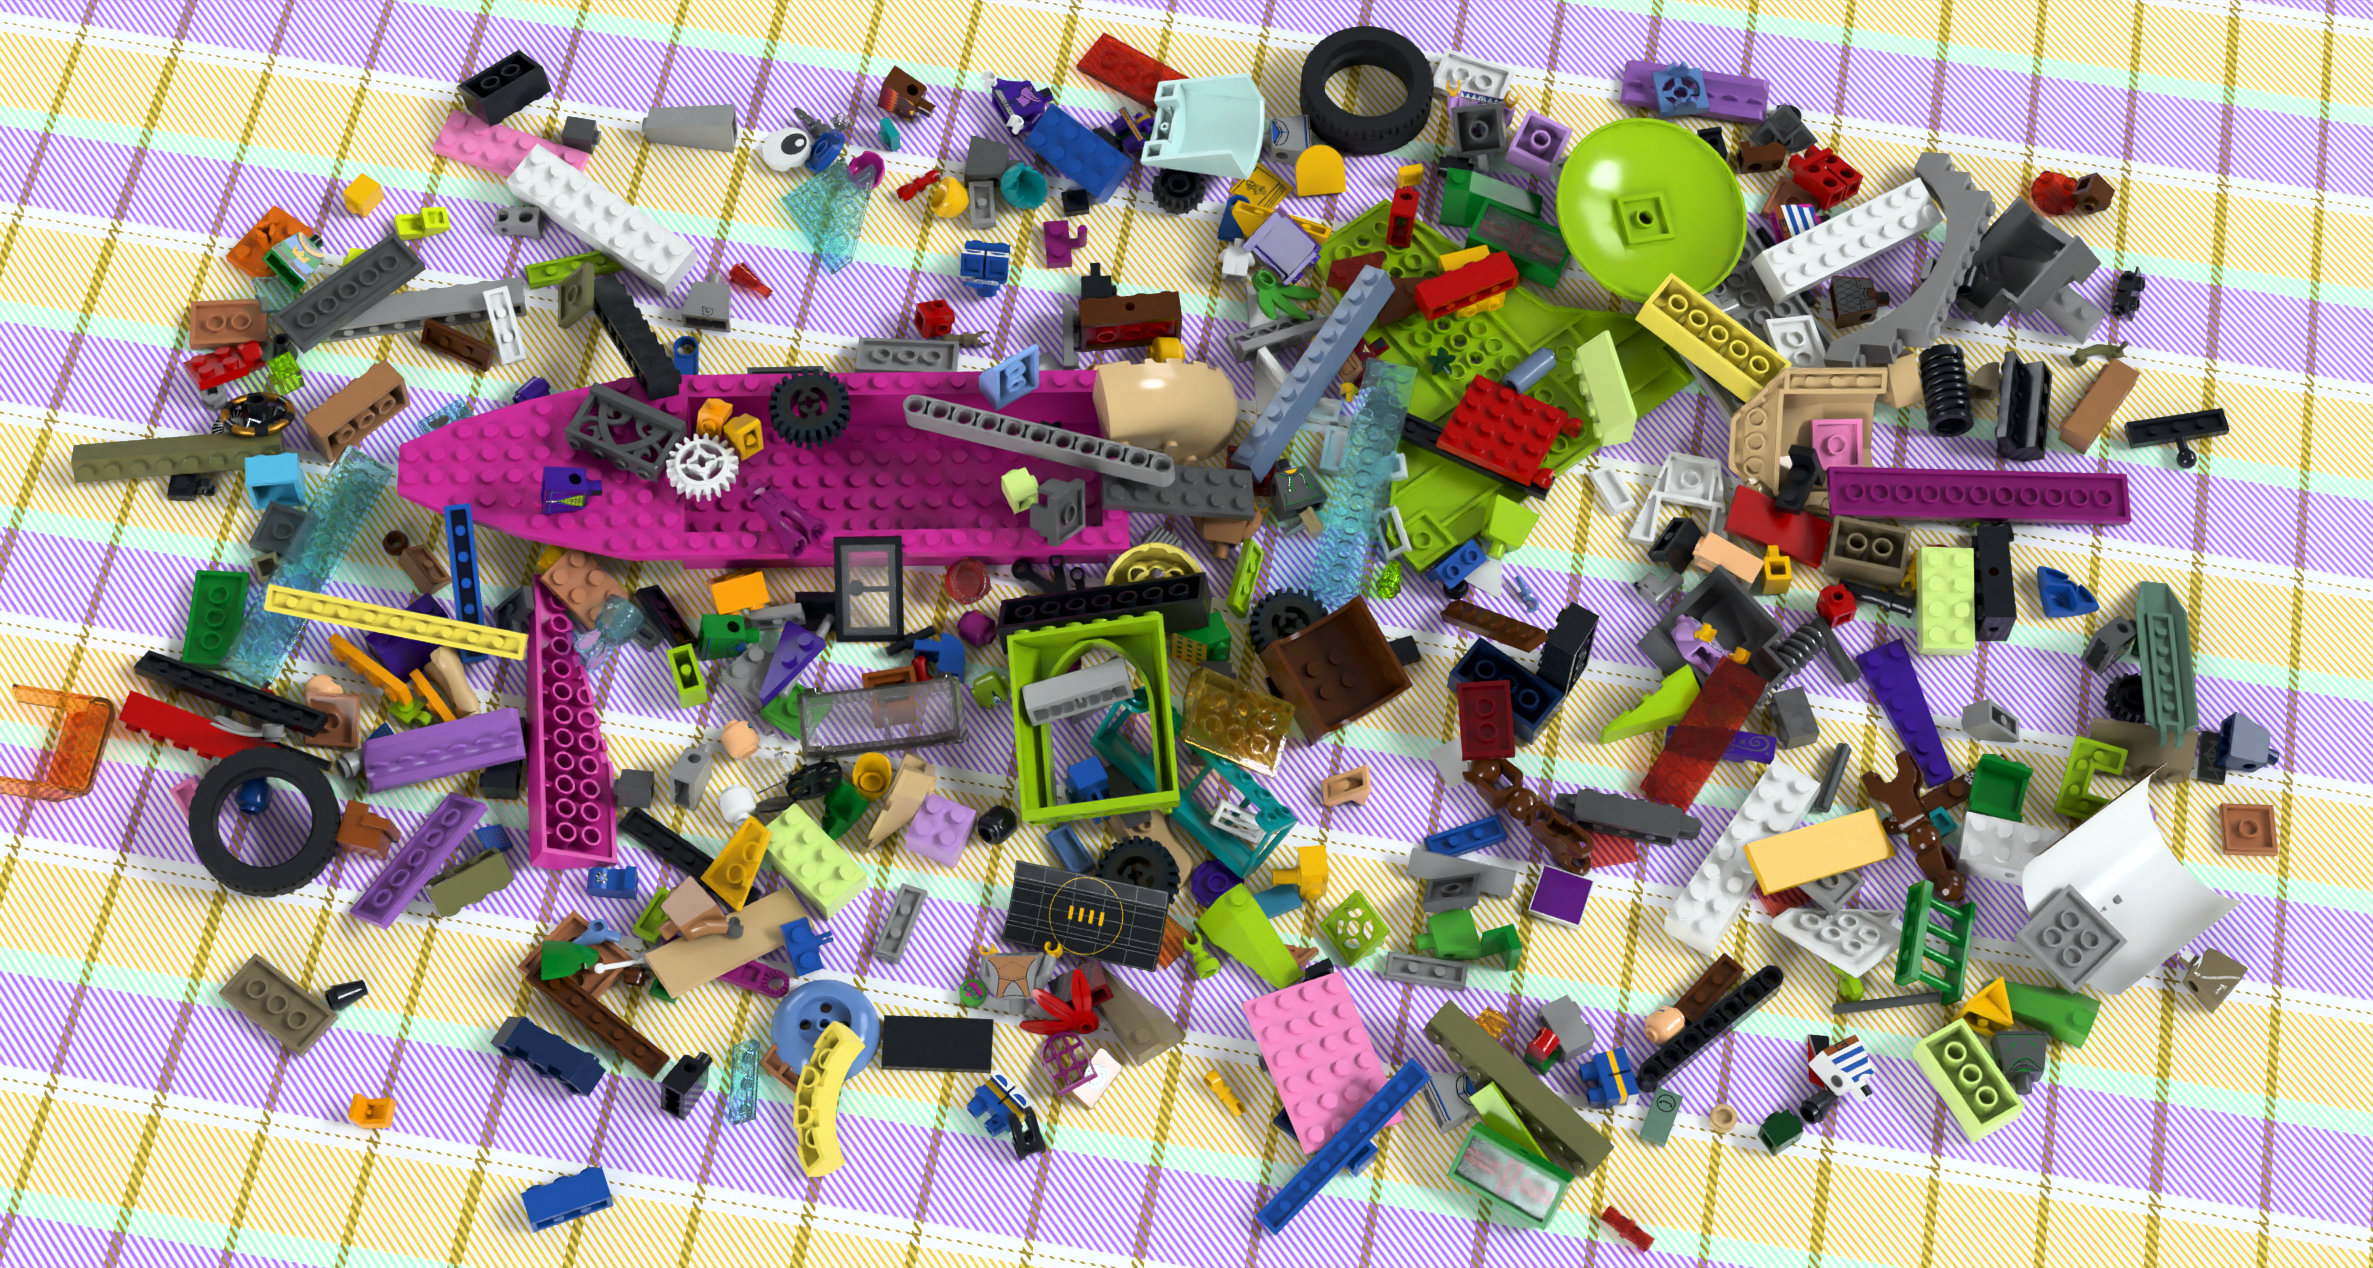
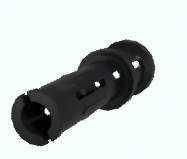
[1839,578,1916,619]

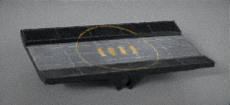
[1001,860,1170,972]

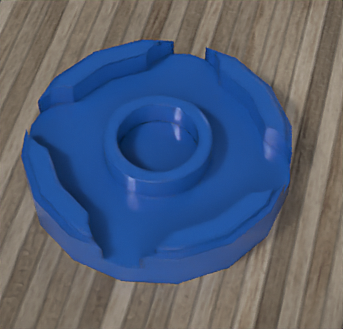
[805,129,845,174]

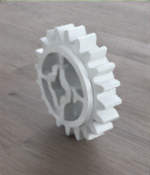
[666,433,739,502]

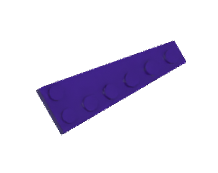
[1855,638,1954,789]

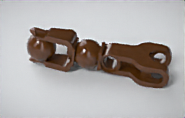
[1862,750,1965,903]
[1462,759,1593,877]

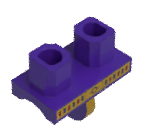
[1111,107,1155,154]

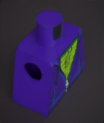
[540,467,602,515]

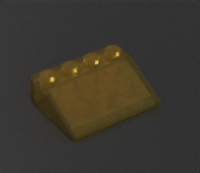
[1180,667,1296,779]

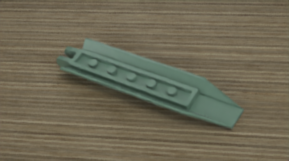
[2135,581,2199,749]

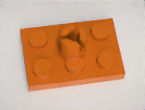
[226,205,314,286]

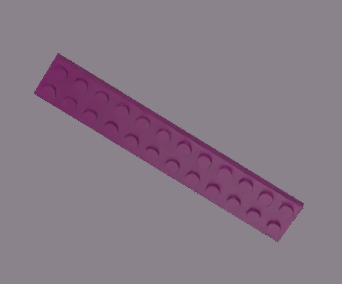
[1826,466,2131,525]

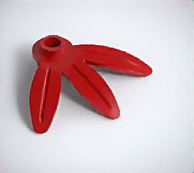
[1019,969,1099,1035]

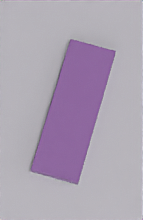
[349,792,488,930]

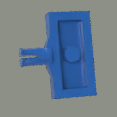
[779,917,834,977]

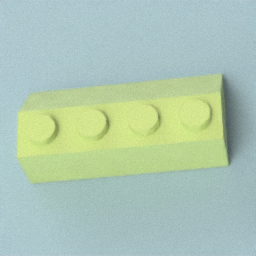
[1572,330,1637,447]

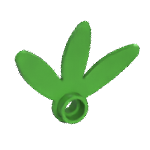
[1251,270,1320,321]

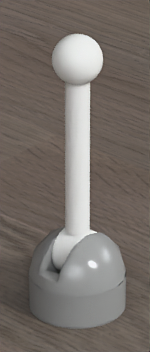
[594,948,655,974]

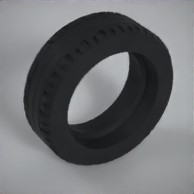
[1299,26,1434,155]
[188,746,341,897]

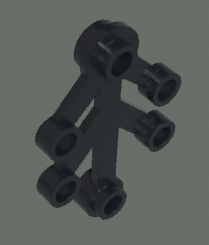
[1011,555,1086,597]

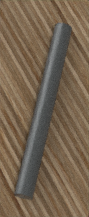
[1832,991,1941,1015]

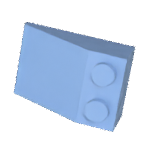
[979,343,1039,411]

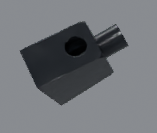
[661,1052,713,1121]

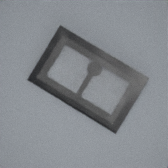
[833,536,904,642]

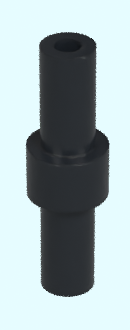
[885,625,936,657]

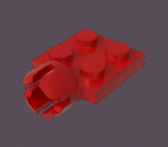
[183,340,265,391]

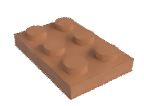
[189,298,269,350]
[539,548,631,633]

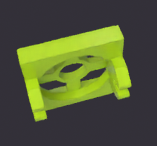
[1319,890,1391,966]

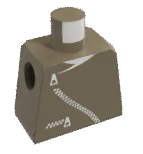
[2177,948,2248,1014]

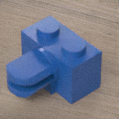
[1064,755,1111,825]

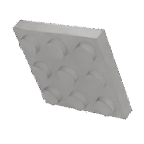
[2014,883,2128,995]

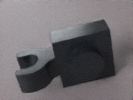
[167,474,216,502]

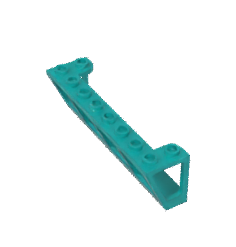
[1089,686,1298,879]

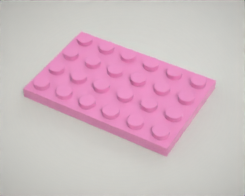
[1242,971,1404,1155]

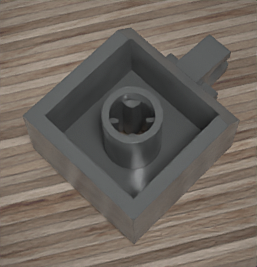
[1451,101,1508,173]

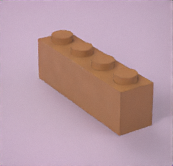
[2058,357,2140,455]

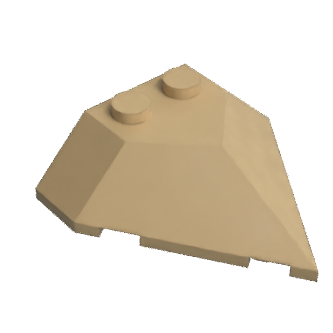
[859,749,938,855]

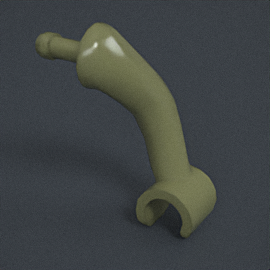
[2069,341,2128,368]

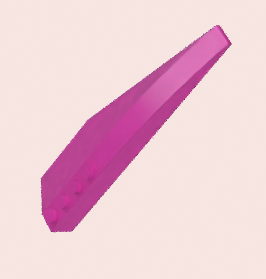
[526,574,617,870]

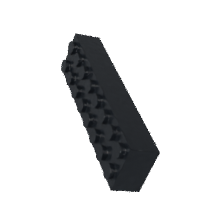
[997,572,1212,655]

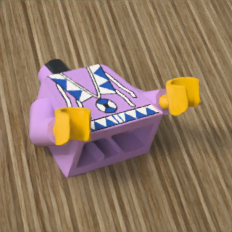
[1446,78,1521,136]
[1670,614,1751,675]

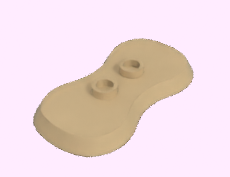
[1108,789,1194,888]

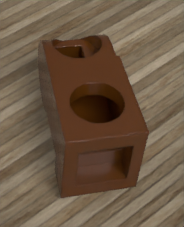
[1736,141,1786,174]

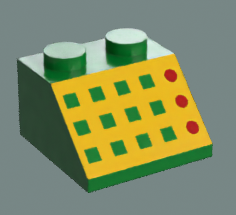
[1170,611,1232,667]

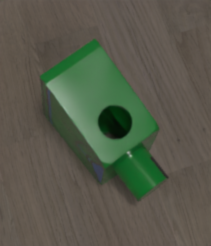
[697,614,760,661]

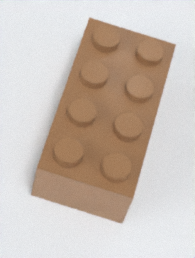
[303,359,411,463]

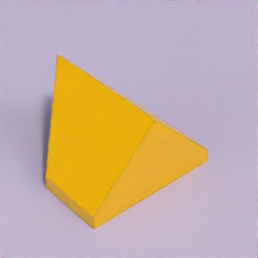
[1952,975,2013,1038]

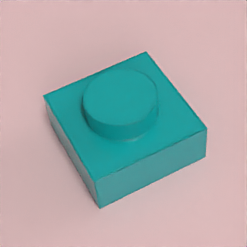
[878,117,900,152]
[1929,806,1957,839]

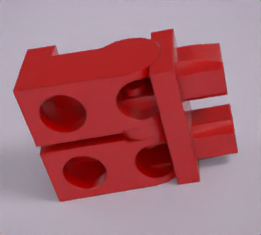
[1787,145,1863,211]

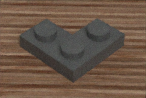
[493,585,535,633]

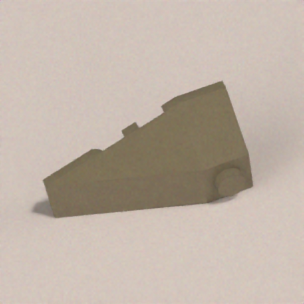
[1097,966,1184,1067]

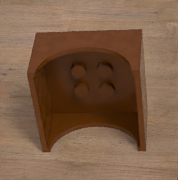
[1259,595,1413,746]

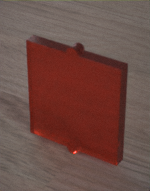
[1585,830,1639,868]

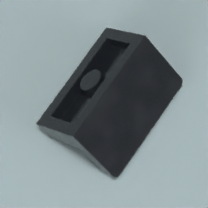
[1647,517,1706,575]
[795,592,836,631]

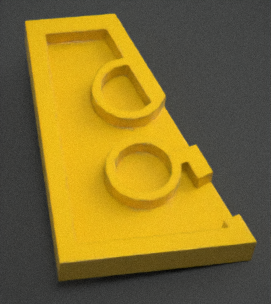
[700,815,773,912]

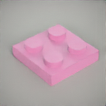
[1810,419,1863,470]

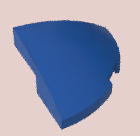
[2037,566,2100,618]

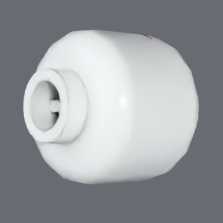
[718,784,756,826]

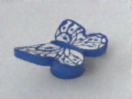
[963,268,1007,297]

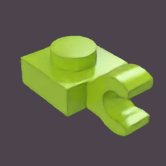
[388,696,436,728]
[1830,963,1864,1002]

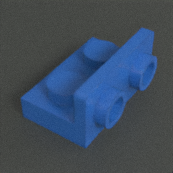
[1424,539,1487,589]

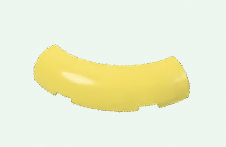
[793,1021,866,1177]

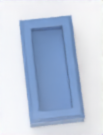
[1045,822,1095,874]

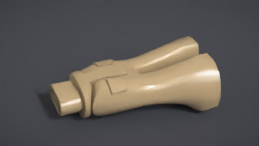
[424,645,481,719]

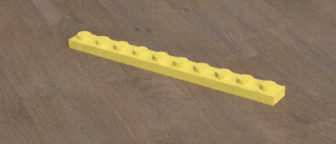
[264,584,529,660]

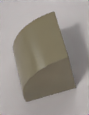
[1969,362,2000,401]

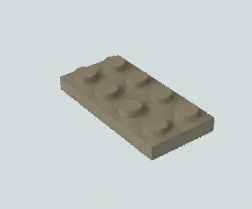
[218,953,339,1058]

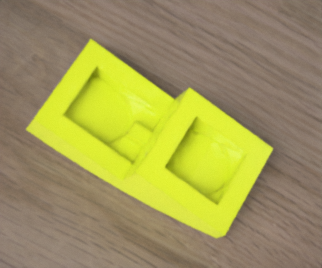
[394,207,450,240]

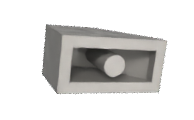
[1961,699,2019,743]

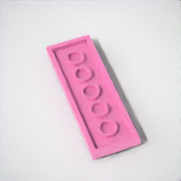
[433,109,589,177]

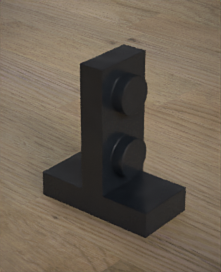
[1774,444,1826,516]

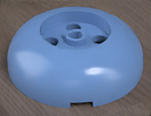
[771,979,880,1082]

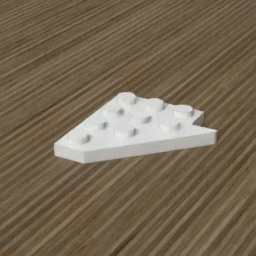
[1772,908,1902,978]

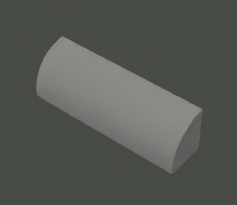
[1022,657,1135,726]

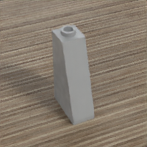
[642,104,738,153]

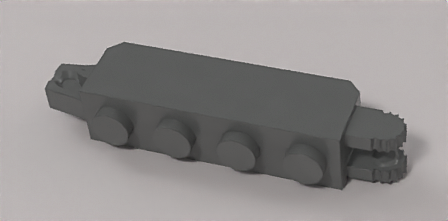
[1554,788,1702,847]

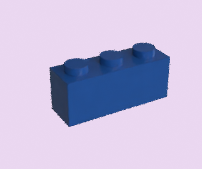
[521,1166,614,1233]

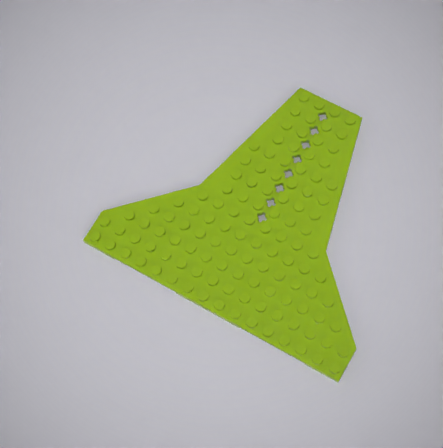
[1315,198,1696,575]

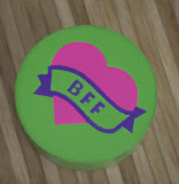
[959,979,986,1008]

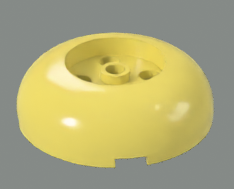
[1105,542,1202,645]

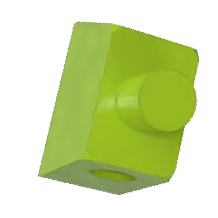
[1480,494,1540,560]

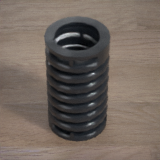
[1918,344,1974,437]

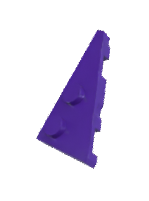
[758,620,827,706]

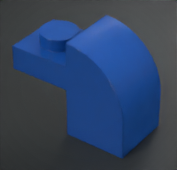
[914,633,966,684]

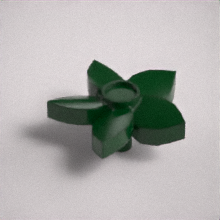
[1426,346,1457,376]

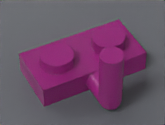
[1043,220,1087,269]

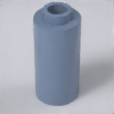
[1503,347,1556,395]

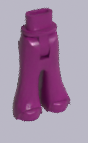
[744,478,828,559]

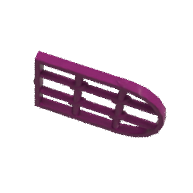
[1040,1032,1098,1097]

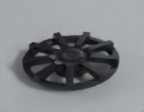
[785,759,843,800]

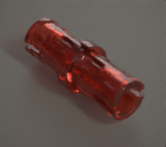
[1600,1205,1655,1253]

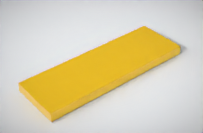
[1742,808,1896,896]

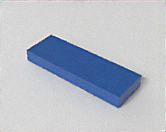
[1423,814,1508,857]

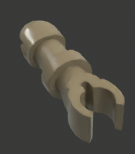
[941,330,991,347]

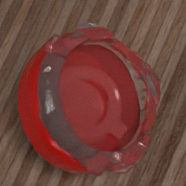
[945,557,992,605]

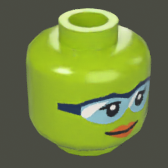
[971,671,1011,710]

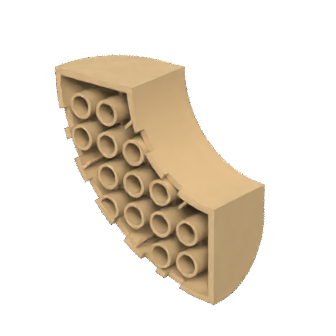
[1092,358,1238,466]

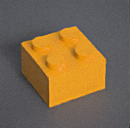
[706,566,770,615]

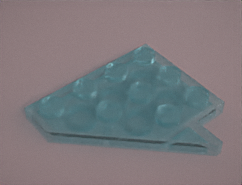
[781,158,877,275]

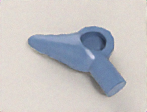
[572,919,623,946]

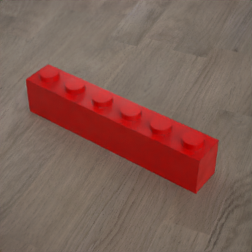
[118,690,281,761]

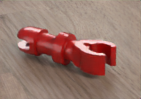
[896,169,940,202]

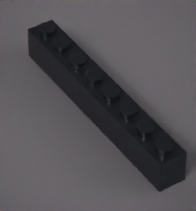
[592,275,682,401]

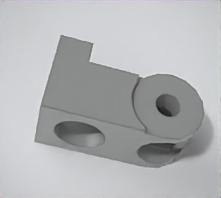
[494,207,545,240]

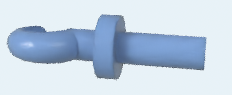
[1515,575,1539,613]

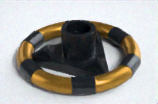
[220,392,296,437]

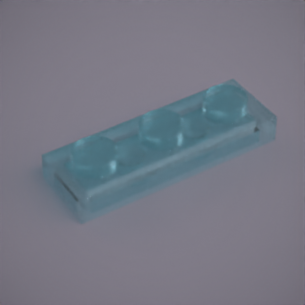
[728,1039,760,1125]

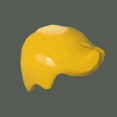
[852,752,892,803]

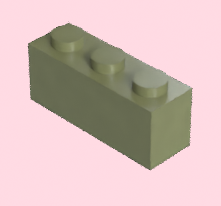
[424,846,515,918]

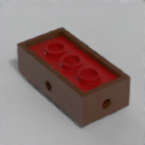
[1078,291,1182,352]

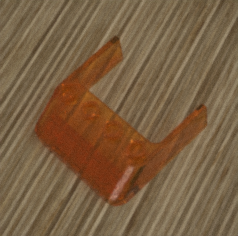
[0,684,116,802]

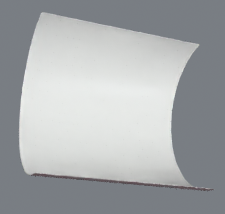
[2022,763,2245,995]

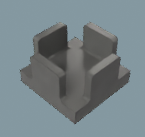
[1030,478,1085,547]

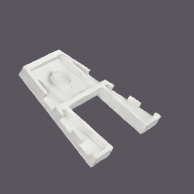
[1627,451,1728,546]

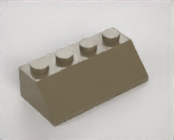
[2084,717,2199,784]

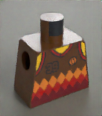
[877,65,936,121]

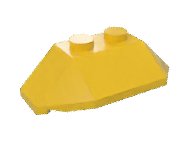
[1232,200,1333,245]

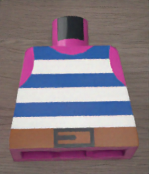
[1768,204,1831,244]

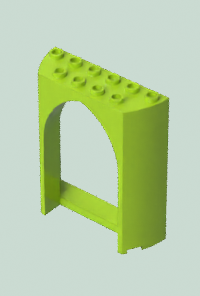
[1007,611,1180,829]

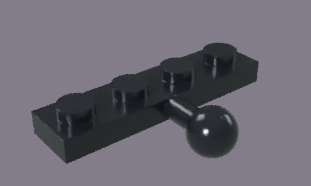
[2124,408,2230,469]

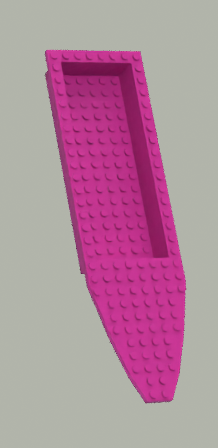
[397,370,1130,569]

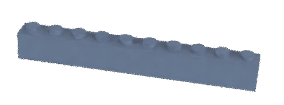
[1230,265,1395,484]

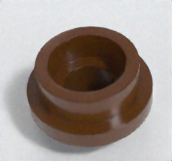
[383,530,409,556]
[622,966,649,987]

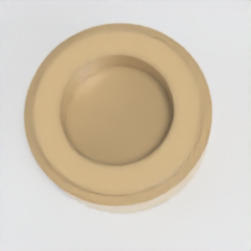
[1709,1104,1738,1133]

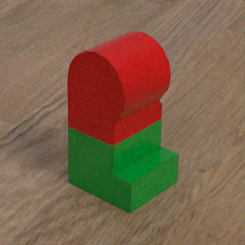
[1523,1027,1560,1076]

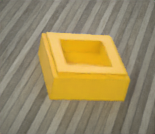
[1396,163,1424,188]

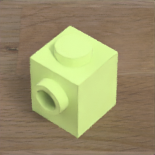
[1001,467,1038,514]

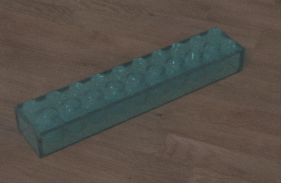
[1307,357,1418,608]
[218,444,393,691]

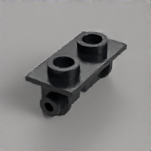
[2112,266,2145,321]

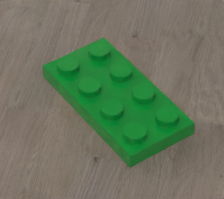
[181,570,250,670]

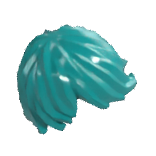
[1000,162,1048,210]

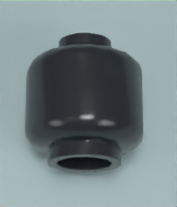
[978,805,1017,845]

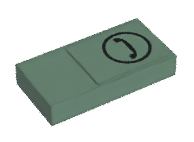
[1639,1087,1683,1147]

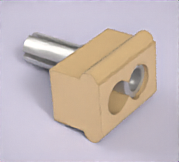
[1284,506,1326,540]

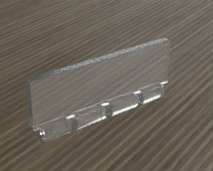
[715,695,793,795]

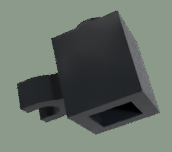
[1081,263,1117,300]

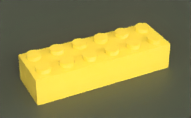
[1635,273,1792,403]

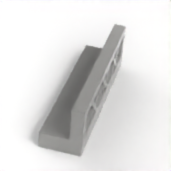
[1225,309,1328,364]

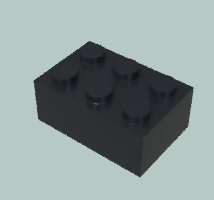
[458,50,552,126]

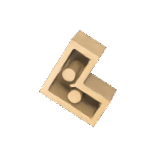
[1866,348,1924,409]

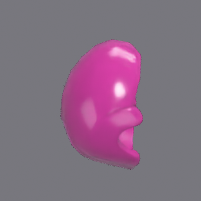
[847,151,885,190]

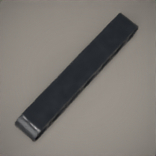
[1636,965,1784,1093]

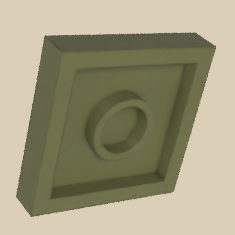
[558,262,594,329]

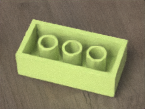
[1916,547,1975,656]
[764,803,868,920]
[1912,1017,2025,1143]

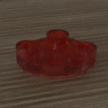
[2031,170,2077,216]

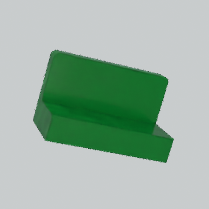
[1480,924,1522,972]

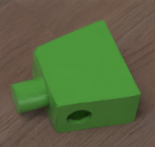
[1415,908,1482,961]

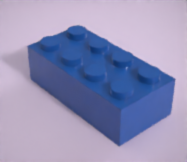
[1024,103,1135,203]

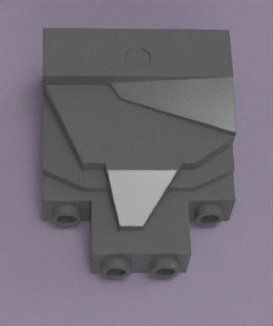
[1956,196,2101,328]
[1636,564,1791,710]

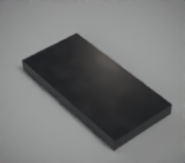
[881,1015,994,1073]

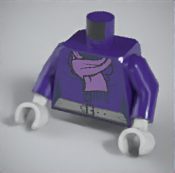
[980,70,1053,138]

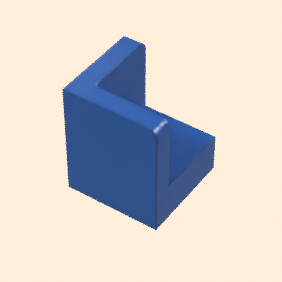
[1344,1141,1378,1178]

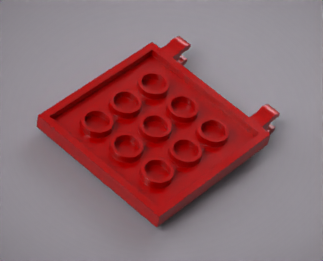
[1436,374,1583,489]

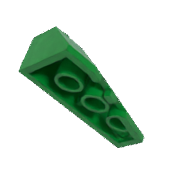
[1439,167,1543,228]

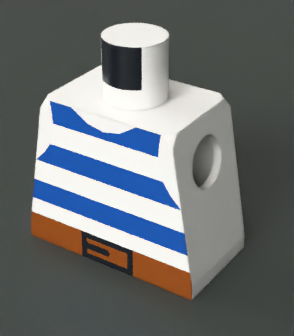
[1808,1034,1875,1103]

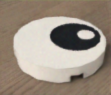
[762,127,811,172]

